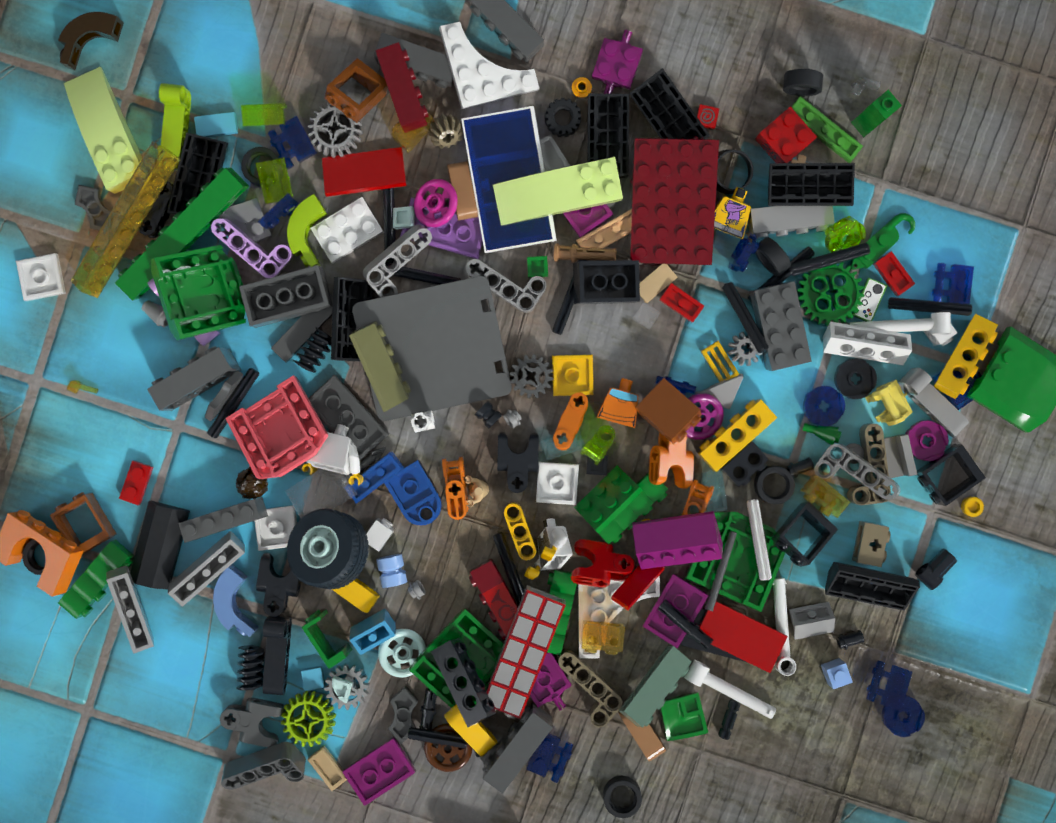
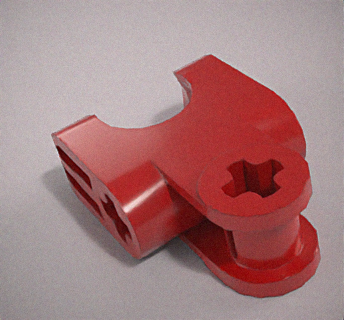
[571,539,634,587]

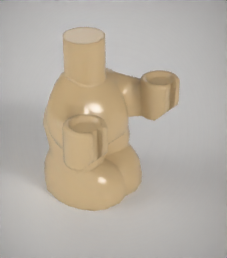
[465,475,489,507]

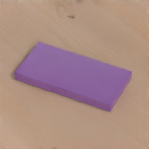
[400,197,489,259]

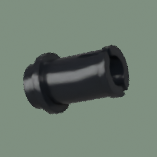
[786,457,814,478]
[836,630,864,650]

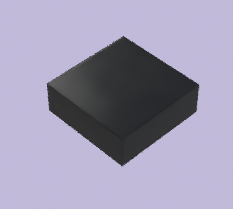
[586,454,608,476]

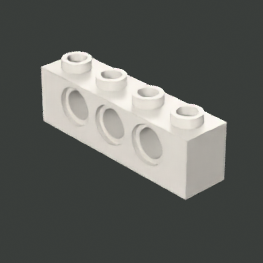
[823,322,912,365]

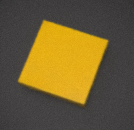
[552,355,594,396]

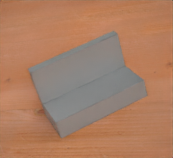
[884,434,917,478]
[789,602,835,640]

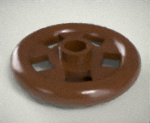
[424,723,472,772]

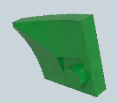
[660,692,708,741]

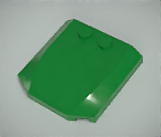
[151,245,246,340]
[967,326,1056,433]
[685,512,785,612]
[409,608,504,708]

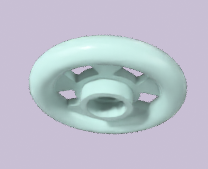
[378,629,426,678]

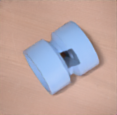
[376,554,408,588]

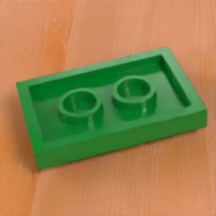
[574,465,643,534]

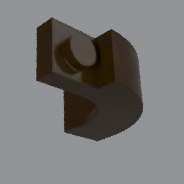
[58,12,124,70]

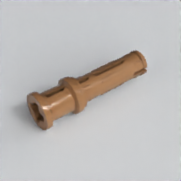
[554,243,616,262]

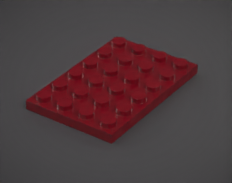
[630,138,719,265]

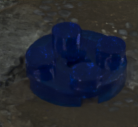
[728,232,759,272]
[803,386,845,426]
[882,695,925,737]

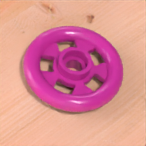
[414,179,458,227]

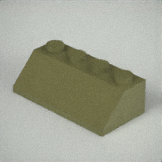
[349,321,411,412]

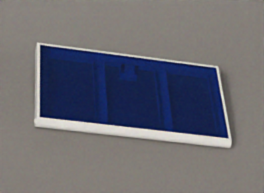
[461,106,557,253]

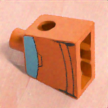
[596,378,638,428]

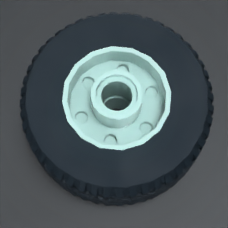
[287,508,369,589]

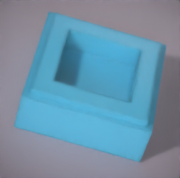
[301,666,326,691]

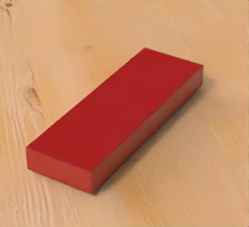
[611,565,665,611]

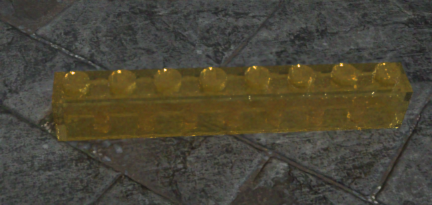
[70,141,180,298]

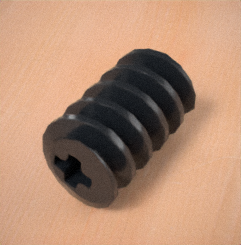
[293,327,332,373]
[236,645,264,691]

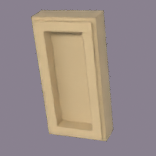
[640,264,678,304]
[307,745,347,791]

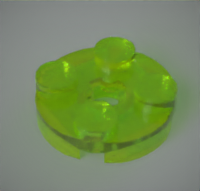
[825,216,866,253]

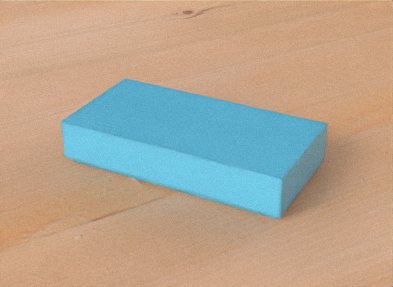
[194,112,238,137]

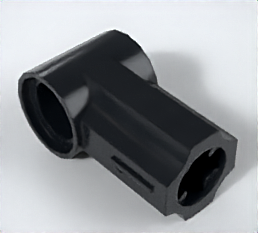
[915,549,957,590]

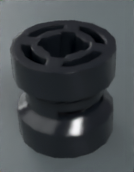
[474,401,502,429]

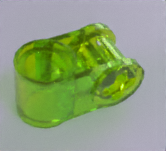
[580,425,615,465]

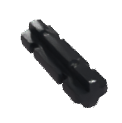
[718,699,740,740]

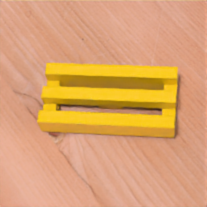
[700,341,739,382]

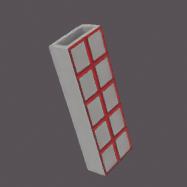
[486,585,566,719]

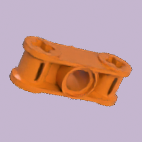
[553,392,588,451]
[682,480,714,515]

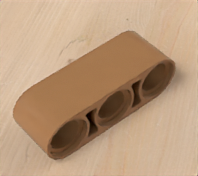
[447,161,478,221]
[618,711,667,762]

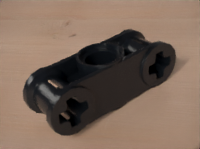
[137,180,174,238]

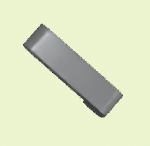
[363,224,432,297]
[466,259,546,313]
[898,368,969,438]
[815,444,900,500]

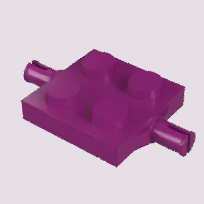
[592,30,643,94]
[530,652,572,711]

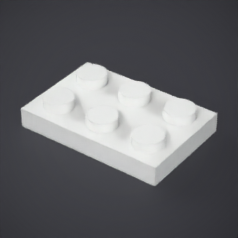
[310,197,384,264]

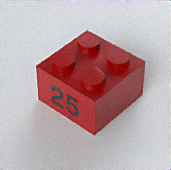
[755,106,817,163]

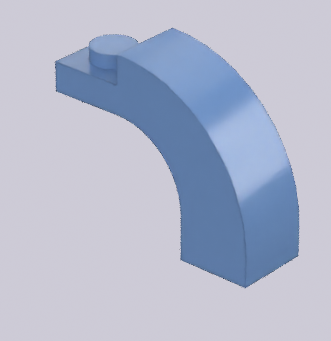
[213,564,259,637]

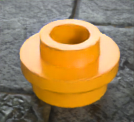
[572,77,592,98]

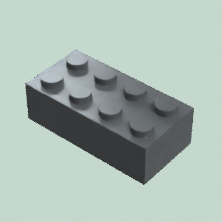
[239,265,333,328]
[749,281,812,371]
[147,346,241,411]
[482,703,553,794]

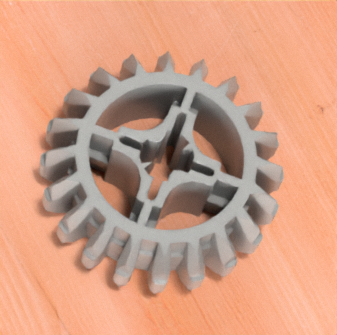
[308,102,363,158]

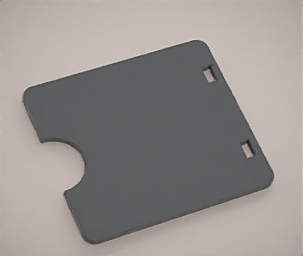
[352,276,512,421]

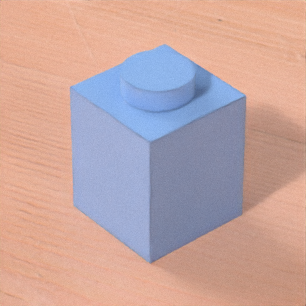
[821,658,853,689]

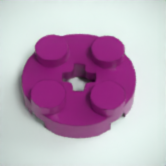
[905,420,949,461]

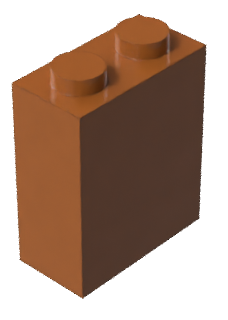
[635,378,702,445]

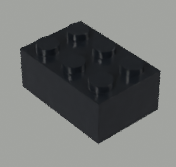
[573,260,640,304]

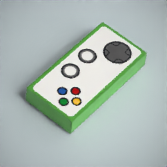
[852,278,887,322]

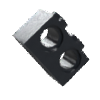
[720,441,769,487]

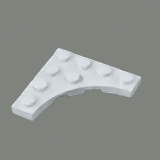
[439,22,539,109]
[578,576,660,658]

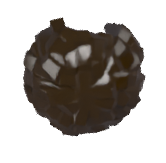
[236,467,268,499]

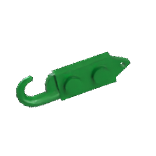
[850,213,916,270]

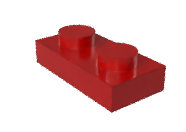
[873,251,915,297]
[659,283,704,323]
[119,460,154,505]

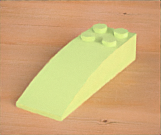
[64,67,151,194]
[493,157,623,226]

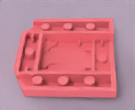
[225,375,329,479]

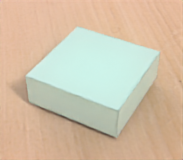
[393,206,415,229]

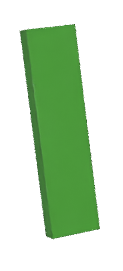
[792,96,863,163]

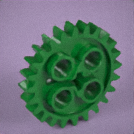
[797,262,865,327]

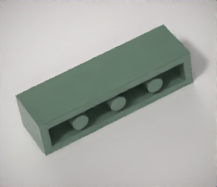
[619,646,691,728]

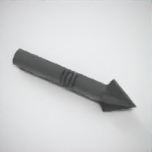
[337,447,386,488]

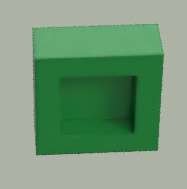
[527,256,548,278]

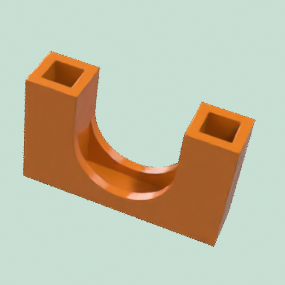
[0,510,84,597]

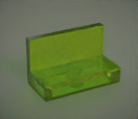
[241,103,287,126]
[256,157,293,204]

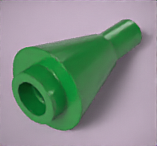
[802,423,842,445]

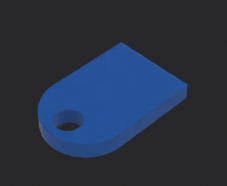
[384,460,442,525]

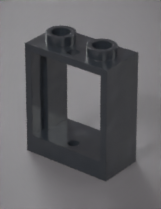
[917,444,986,506]
[771,501,838,567]

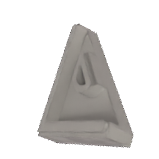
[694,373,744,409]

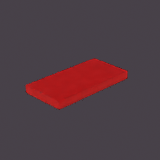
[322,147,407,197]
[699,601,788,673]

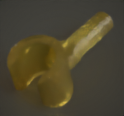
[67,380,98,394]

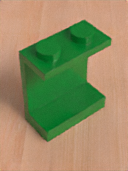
[302,609,353,669]

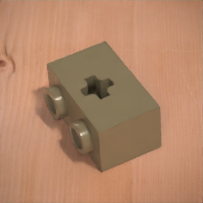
[852,521,891,567]

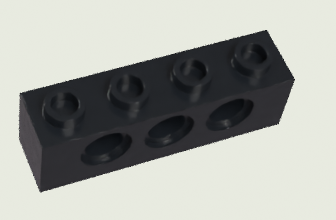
[431,638,496,727]

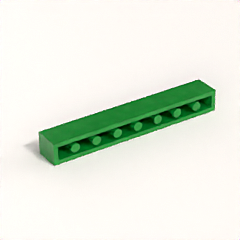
[115,168,249,301]

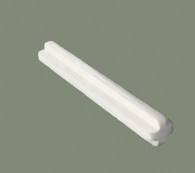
[747,499,772,580]

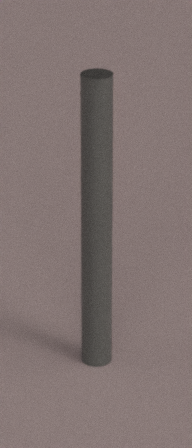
[705,531,737,611]

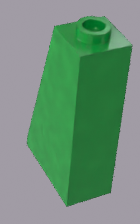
[851,89,902,138]

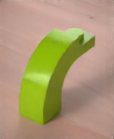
[287,194,328,267]

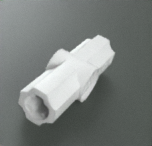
[411,410,435,433]

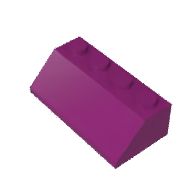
[632,511,723,569]

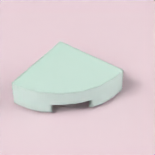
[332,676,353,703]

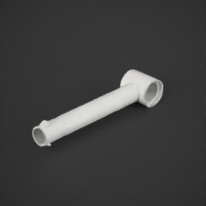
[850,312,951,335]
[773,578,796,676]
[684,659,776,719]

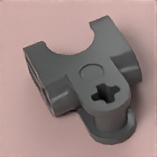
[220,698,285,748]

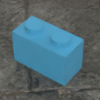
[349,608,396,655]

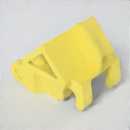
[865,379,913,426]

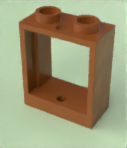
[325,58,388,123]
[50,492,117,555]

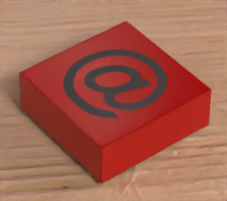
[697,104,720,130]

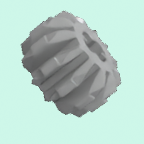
[728,332,763,366]

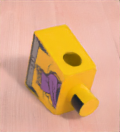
[714,187,751,239]

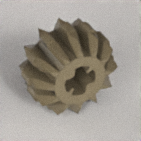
[428,114,464,149]

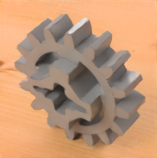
[324,664,370,710]

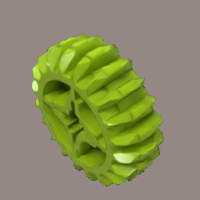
[281,691,336,747]

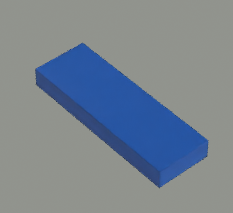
[344,451,404,504]

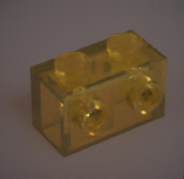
[391,113,435,153]
[800,475,850,518]
[581,620,625,655]

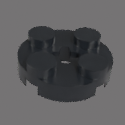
[834,359,877,399]

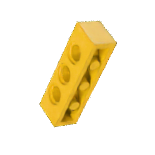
[934,314,998,399]
[698,399,777,472]

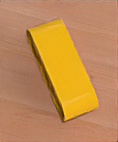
[504,502,536,560]
[332,578,380,613]
[444,704,498,757]

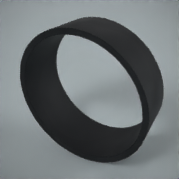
[716,149,753,194]

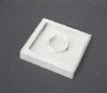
[16,253,66,301]
[536,462,579,505]
[255,505,297,551]

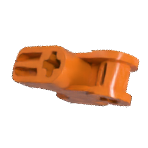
[649,433,694,489]
[442,456,469,520]

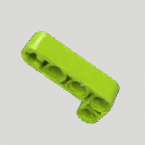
[159,83,191,169]

